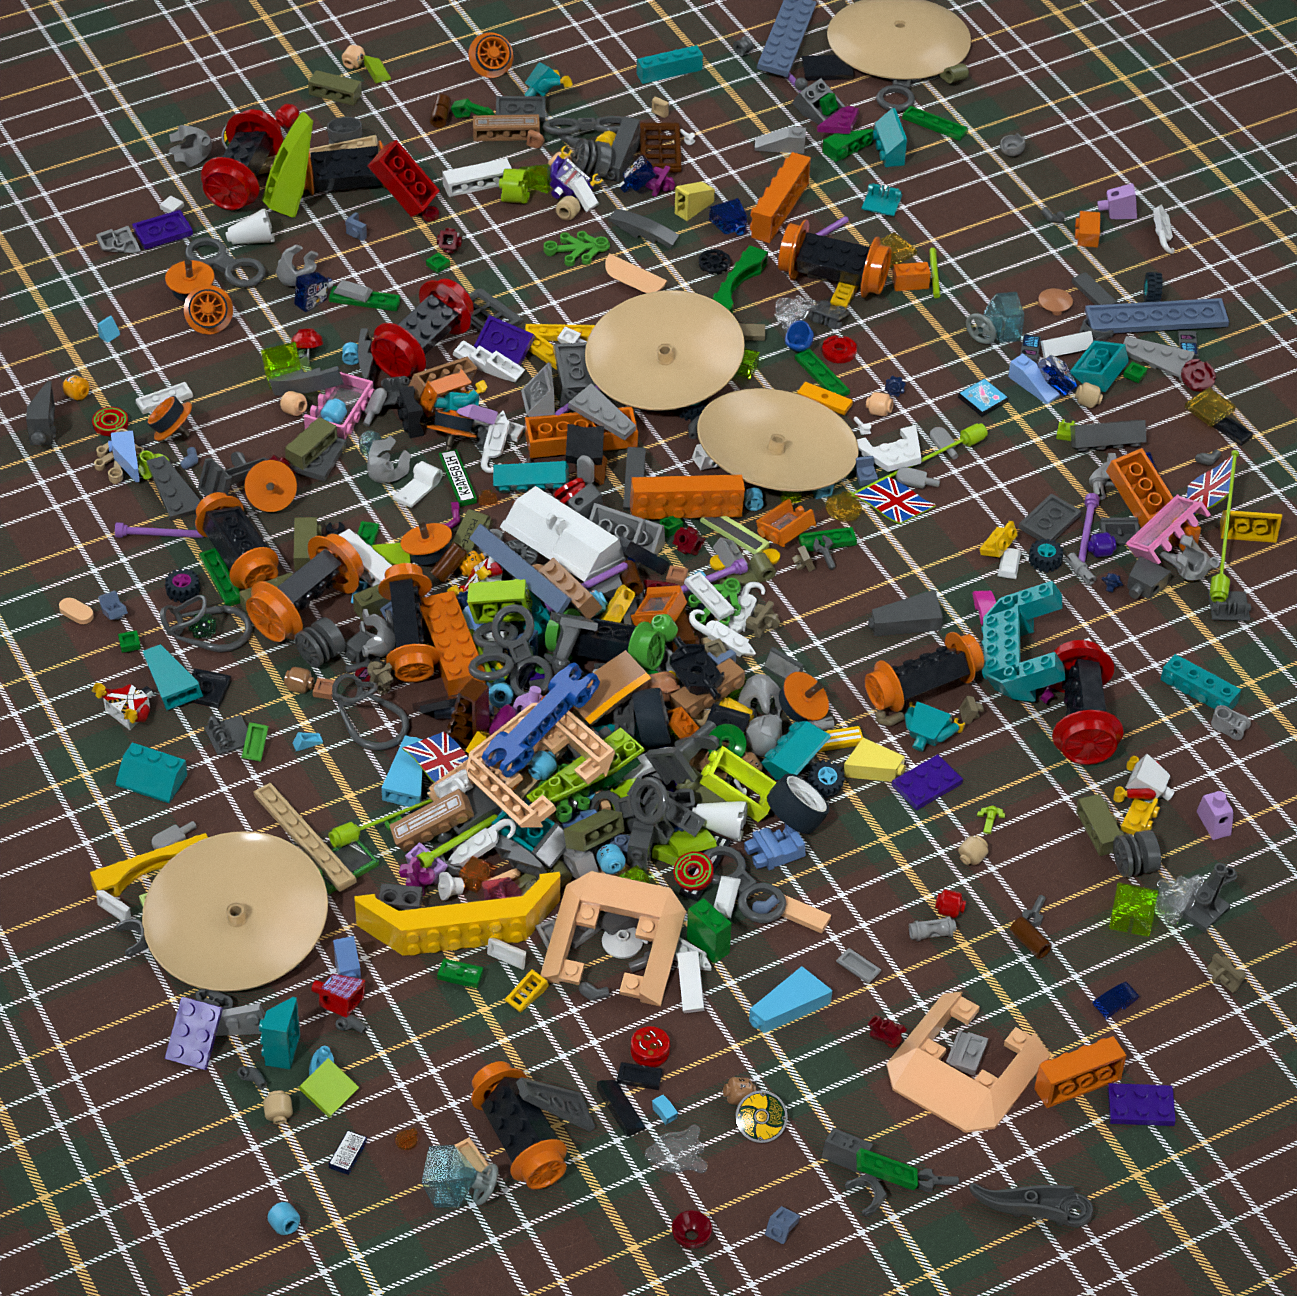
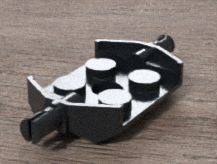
[669,636,724,700]

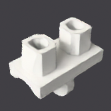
[434,769,473,798]

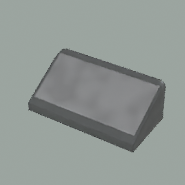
[764,647,803,680]
[531,823,566,868]

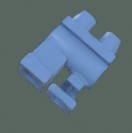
[744,824,806,870]

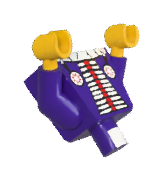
[550,146,602,199]

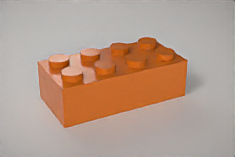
[1106,448,1173,528]
[1034,1036,1126,1108]

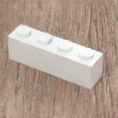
[443,158,512,197]
[339,529,392,587]

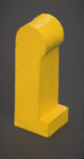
[599,584,635,623]

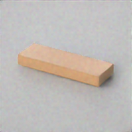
[771,895,831,933]

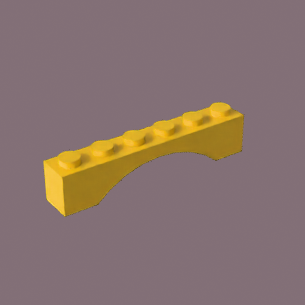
[90,833,208,897]

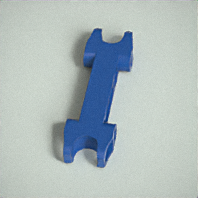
[482,663,600,778]

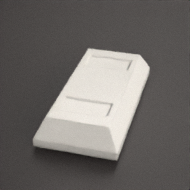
[569,176,599,212]
[998,548,1021,579]
[714,876,741,919]
[96,890,131,921]
[487,938,526,970]

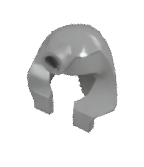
[169,125,212,167]
[276,244,318,286]
[367,436,412,483]
[1160,534,1219,580]
[359,609,396,657]
[738,674,782,719]

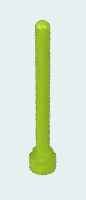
[416,814,498,869]

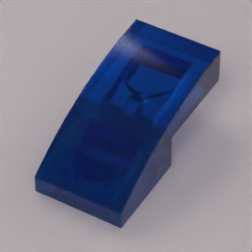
[1092,981,1140,1020]

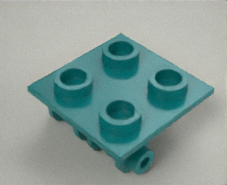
[861,183,903,216]

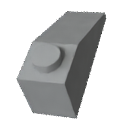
[755,127,806,154]

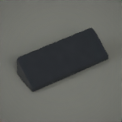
[619,536,670,575]
[597,1080,646,1137]

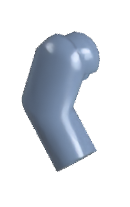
[180,447,198,469]
[752,894,780,914]

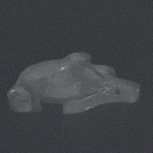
[774,295,818,332]
[1156,874,1204,926]
[645,1125,708,1173]

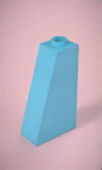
[382,735,423,809]
[749,966,832,1033]

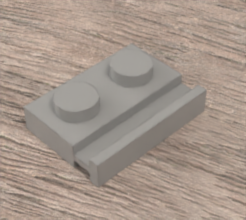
[946,1029,988,1076]

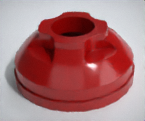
[291,328,323,348]

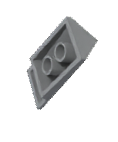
[521,362,555,417]
[589,503,665,555]

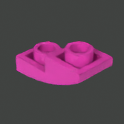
[972,591,996,625]

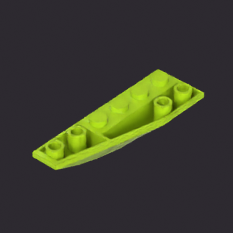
[262,112,313,217]
[526,727,645,804]

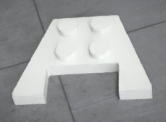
[857,425,921,472]

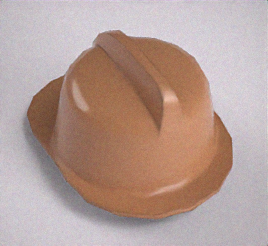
[639,671,680,702]

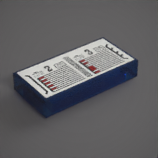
[329,1130,367,1175]

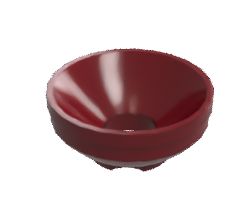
[672,1210,712,1249]

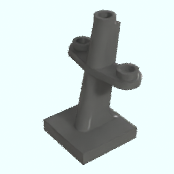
[198,451,269,496]
[544,611,598,676]
[645,721,719,784]
[1172,863,1237,933]

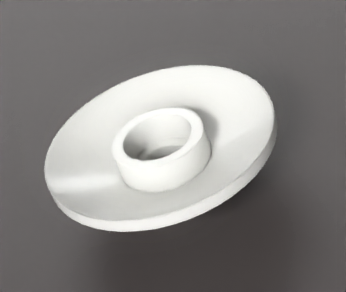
[602,927,643,959]

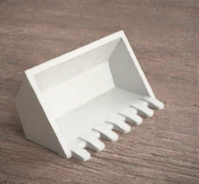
[500,486,626,582]

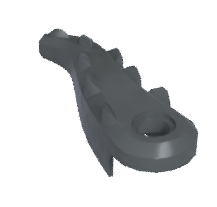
[969,1183,1093,1227]

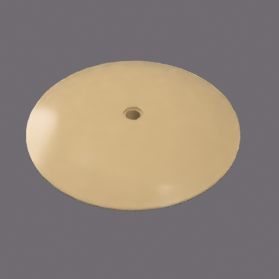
[827,0,971,80]
[585,290,745,410]
[697,388,858,491]
[142,831,328,992]

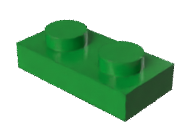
[437,958,483,989]

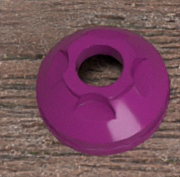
[489,704,517,735]

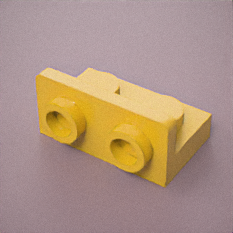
[979,521,1017,557]
[1120,798,1160,835]

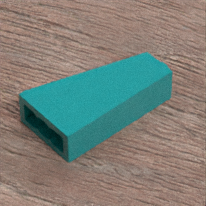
[142,644,203,711]

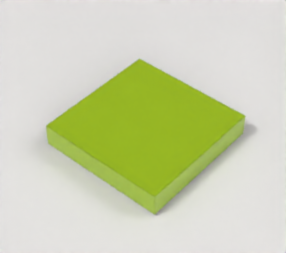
[668,827,717,857]
[298,1058,359,1118]

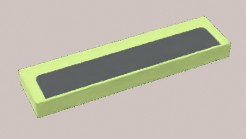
[700,516,770,554]

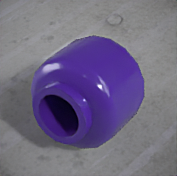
[1087,532,1116,558]

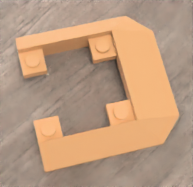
[466,703,615,828]
[540,871,686,1007]
[886,992,1050,1133]

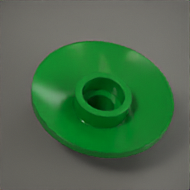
[708,724,746,758]

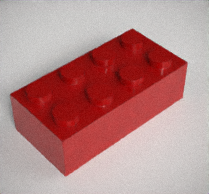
[368,140,440,217]

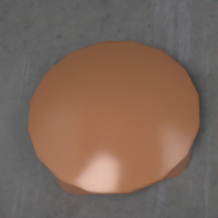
[1038,288,1073,316]

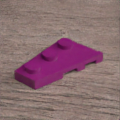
[817,106,859,134]

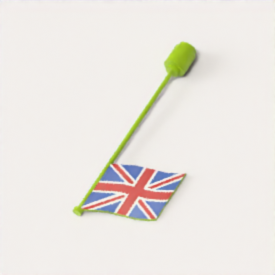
[847,423,988,524]
[1187,450,1239,603]
[329,732,468,847]

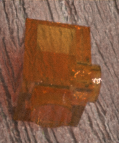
[459,856,491,893]

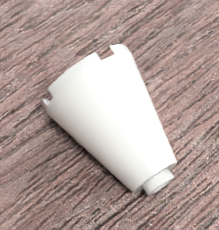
[226,209,275,244]
[692,801,748,841]

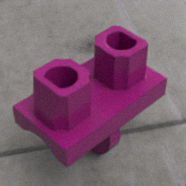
[645,165,675,197]
[399,857,436,896]

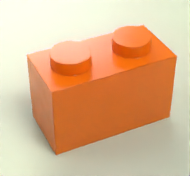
[1074,211,1100,248]
[892,262,931,291]

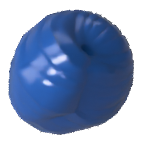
[785,320,814,352]

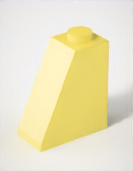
[675,182,715,221]
[844,738,906,782]

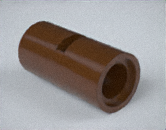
[430,94,451,128]
[430,542,469,583]
[619,560,643,596]
[1009,917,1052,959]

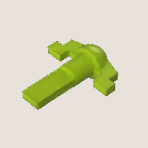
[977,805,1005,834]

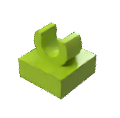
[1056,419,1077,441]

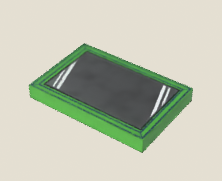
[317,839,379,894]

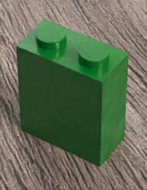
[687,898,732,964]

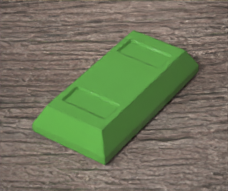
[241,722,269,762]

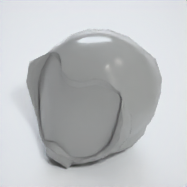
[745,714,782,757]

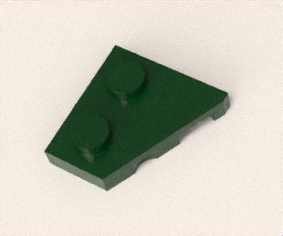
[591,757,641,792]

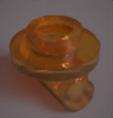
[478,490,498,506]
[395,1127,418,1150]

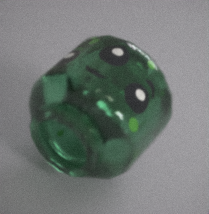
[188,614,216,639]

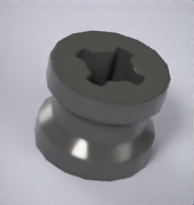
[733,36,753,56]

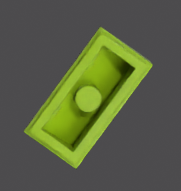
[364,56,391,83]
[371,543,410,566]
[652,844,680,866]

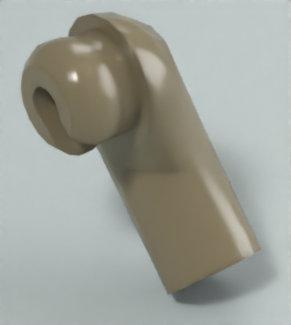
[875,710,905,726]

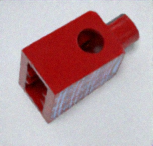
[311,974,365,1018]

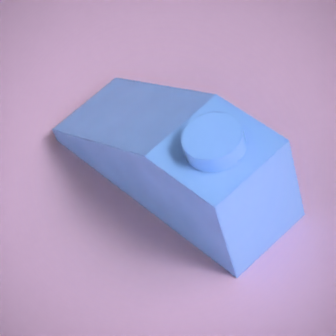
[1008,354,1060,405]
[108,431,139,482]

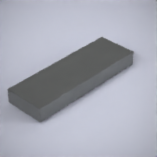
[1071,272,1117,305]

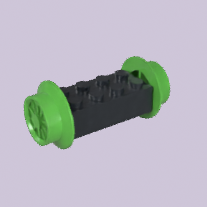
[545,609,665,670]

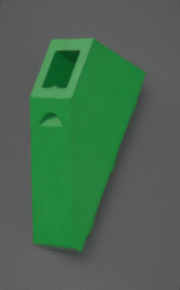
[822,129,873,163]

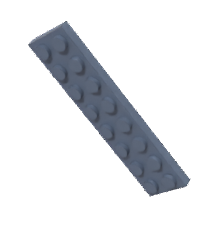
[757,0,817,77]
[1085,298,1229,333]

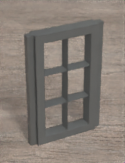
[469,288,523,332]

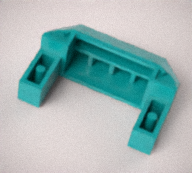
[981,580,1065,702]

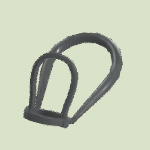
[160,595,253,652]
[332,673,410,751]

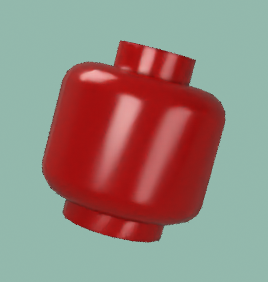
[275,104,299,128]
[935,889,966,918]

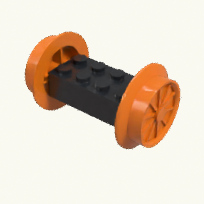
[778,219,892,298]
[246,534,364,642]

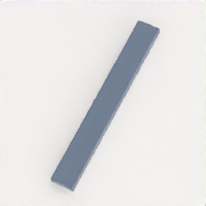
[470,524,572,613]

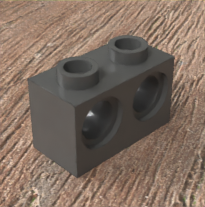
[379,884,423,911]

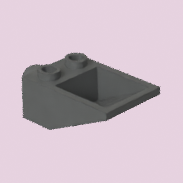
[792,77,845,125]
[26,381,56,446]
[436,784,502,843]

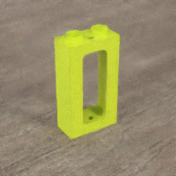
[700,746,777,822]

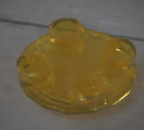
[826,491,862,522]

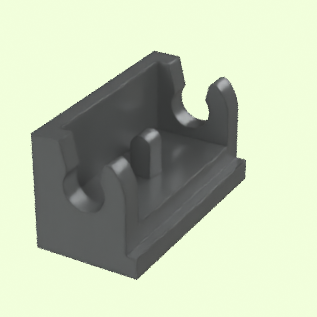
[1099,517,1139,545]
[822,1128,873,1174]

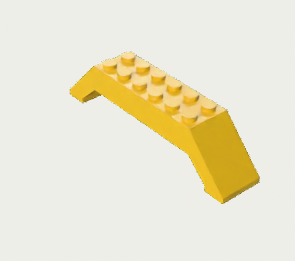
[354,872,560,956]

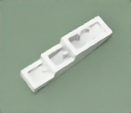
[453,340,525,382]

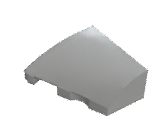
[96,226,141,253]

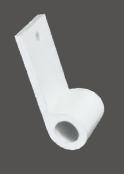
[393,461,443,508]

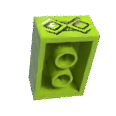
[467,579,533,624]

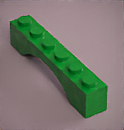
[713,245,768,314]

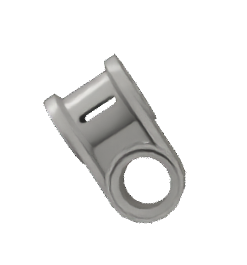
[1211,705,1251,740]

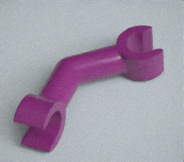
[441,502,460,529]
[1040,685,1054,704]

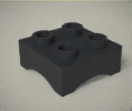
[397,386,424,439]
[565,424,604,465]

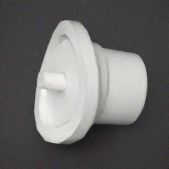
[438,872,464,901]

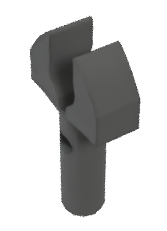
[813,535,836,570]
[345,654,382,673]
[1022,895,1046,927]
[918,1169,959,1192]

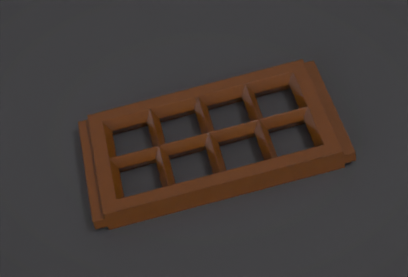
[640,122,681,172]

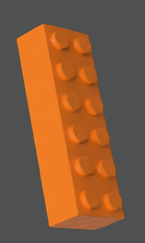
[750,152,811,243]
[525,407,638,458]
[630,475,745,519]
[420,591,486,696]

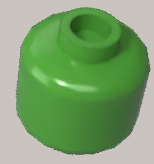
[650,614,678,643]

